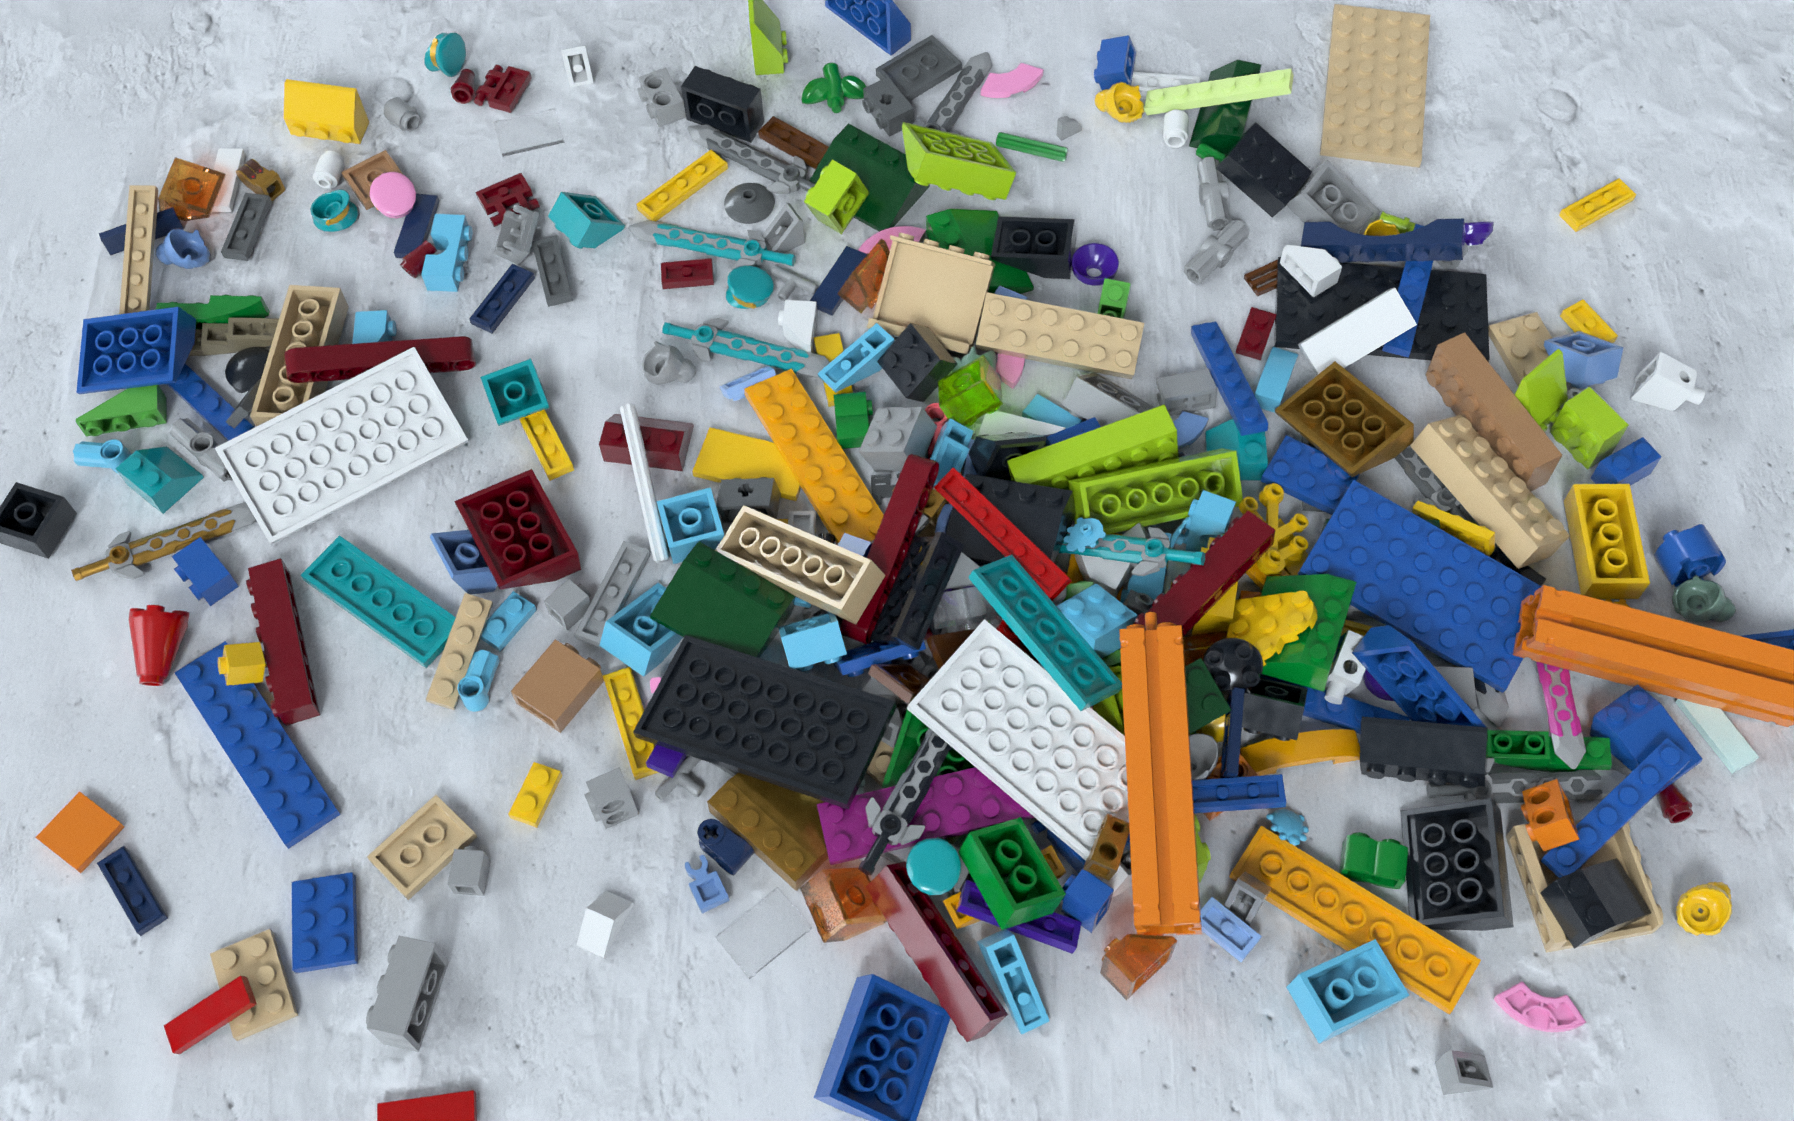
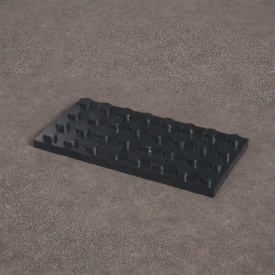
[1274,257,1490,362]
[633,635,897,810]

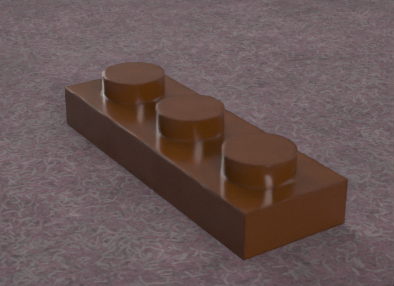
[758,116,829,169]

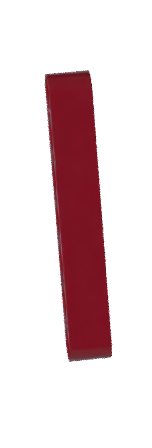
[284,336,476,383]
[840,454,939,644]

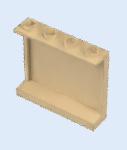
[867,232,995,354]
[1506,820,1664,953]

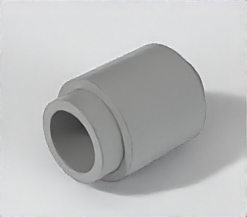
[384,97,420,131]

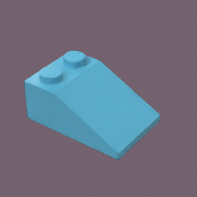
[599,583,683,677]
[1286,939,1410,1044]

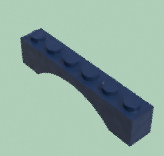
[1301,218,1466,263]

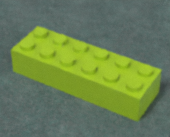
[1007,404,1178,490]
[1068,448,1243,535]

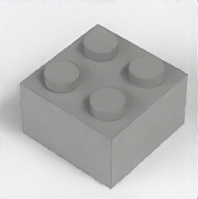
[859,407,937,471]

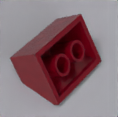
[599,414,694,472]

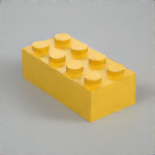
[1563,484,1650,599]

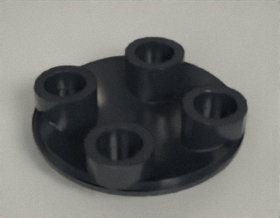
[225,347,269,393]
[1203,638,1263,692]

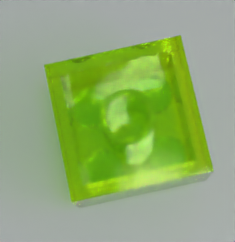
[938,355,1003,427]

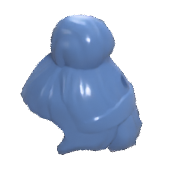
[156,228,211,269]

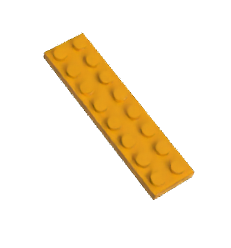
[744,369,884,545]
[1229,826,1481,1015]

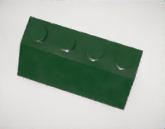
[1189,60,1262,155]

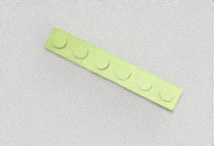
[1144,69,1294,115]

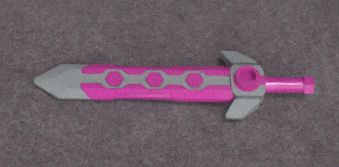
[1536,662,1586,769]

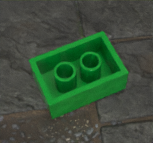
[958,817,1066,930]

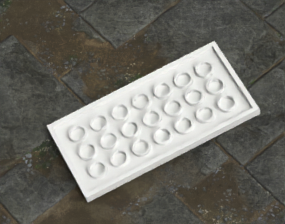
[215,347,468,545]
[906,619,1129,860]

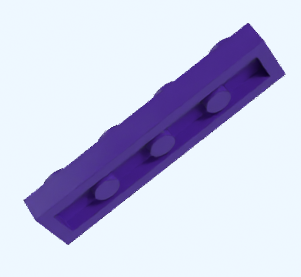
[957,880,1082,954]

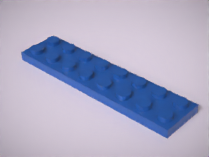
[174,641,341,849]

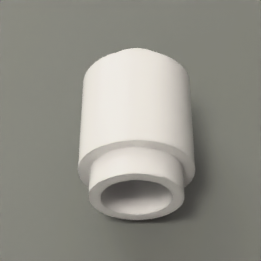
[1163,109,1189,148]
[313,151,344,189]

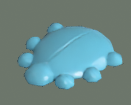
[1063,517,1106,553]
[1170,517,1189,549]
[1266,809,1309,846]

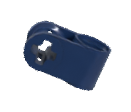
[697,819,755,876]

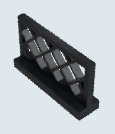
[870,532,964,650]

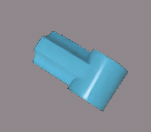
[73,439,131,474]
[457,649,500,712]

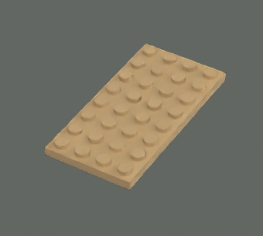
[1320,4,1430,168]

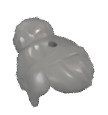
[642,341,696,385]
[1190,733,1219,780]

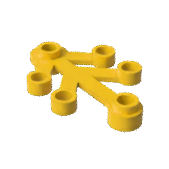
[1239,483,1309,575]

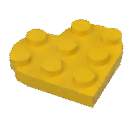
[1226,591,1318,666]

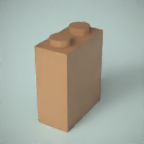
[511,639,604,733]

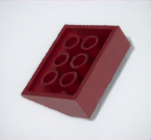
[454,469,581,590]

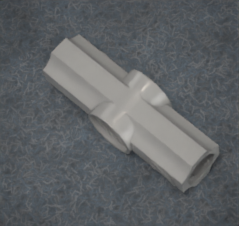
[1197,157,1230,231]
[1184,220,1249,284]
[170,418,233,482]

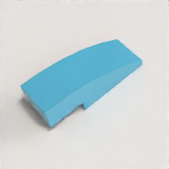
[1254,347,1299,413]
[930,418,974,487]

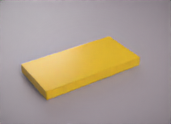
[692,427,801,501]

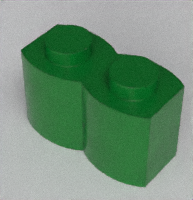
[834,392,873,449]
[1339,832,1408,889]

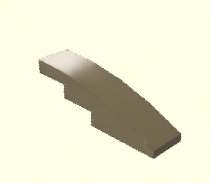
[189,318,279,356]

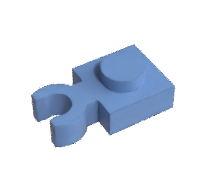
[685,855,730,914]

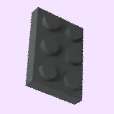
[876,35,962,102]

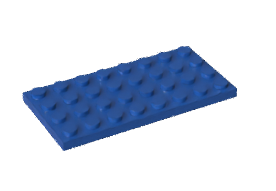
[1298,480,1542,693]

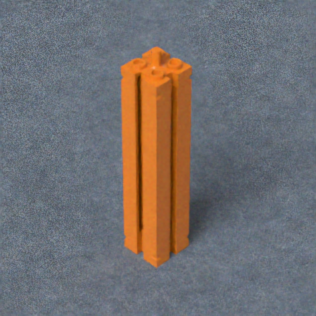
[1513,585,1794,727]
[1119,612,1202,937]

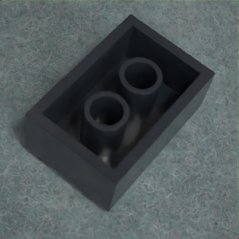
[681,66,764,143]
[1216,122,1312,218]

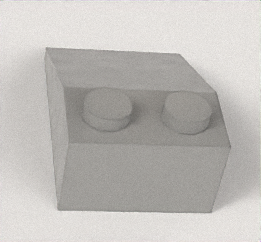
[1286,160,1381,235]

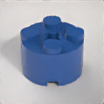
[1654,524,1726,587]

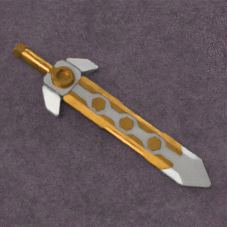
[71,502,256,581]

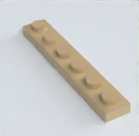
[119,185,159,314]

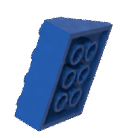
[825,0,911,56]
[76,307,196,394]
[1352,625,1487,728]
[814,974,950,1121]

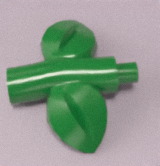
[801,63,867,113]

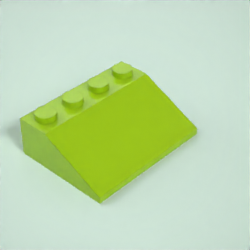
[902,122,1016,200]

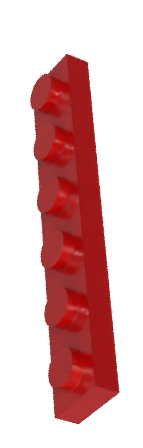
[934,467,1072,601]

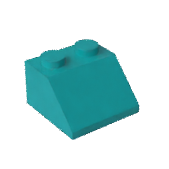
[548,192,625,249]
[480,359,550,426]
[1205,419,1268,481]
[115,446,204,514]

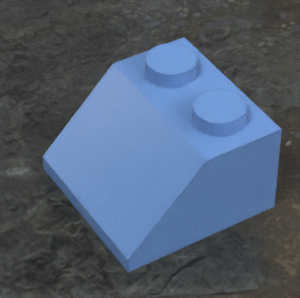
[1544,331,1624,389]
[430,530,497,595]

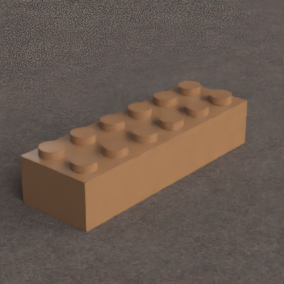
[1425,333,1562,491]

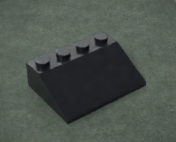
[946,474,1076,564]
[1401,798,1514,931]

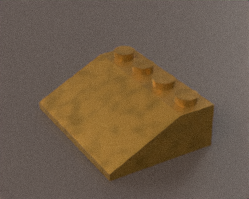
[1275,361,1414,477]
[707,772,829,891]

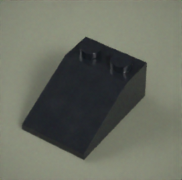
[991,216,1076,279]
[1540,858,1652,949]

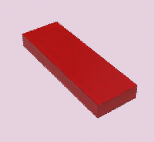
[164,975,257,1054]
[377,1090,477,1121]

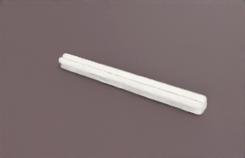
[620,403,669,563]

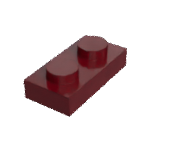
[661,258,714,289]
[1236,307,1276,361]

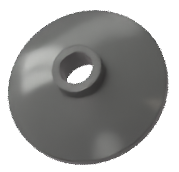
[724,183,774,224]

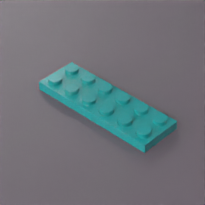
[300,535,456,669]
[968,555,1122,711]

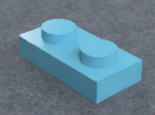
[480,591,537,652]

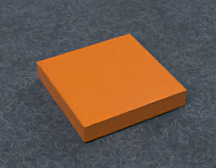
[35,791,124,873]

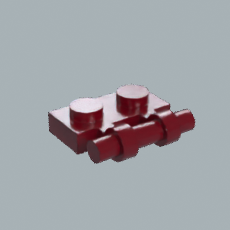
[474,64,532,113]
[475,173,540,227]

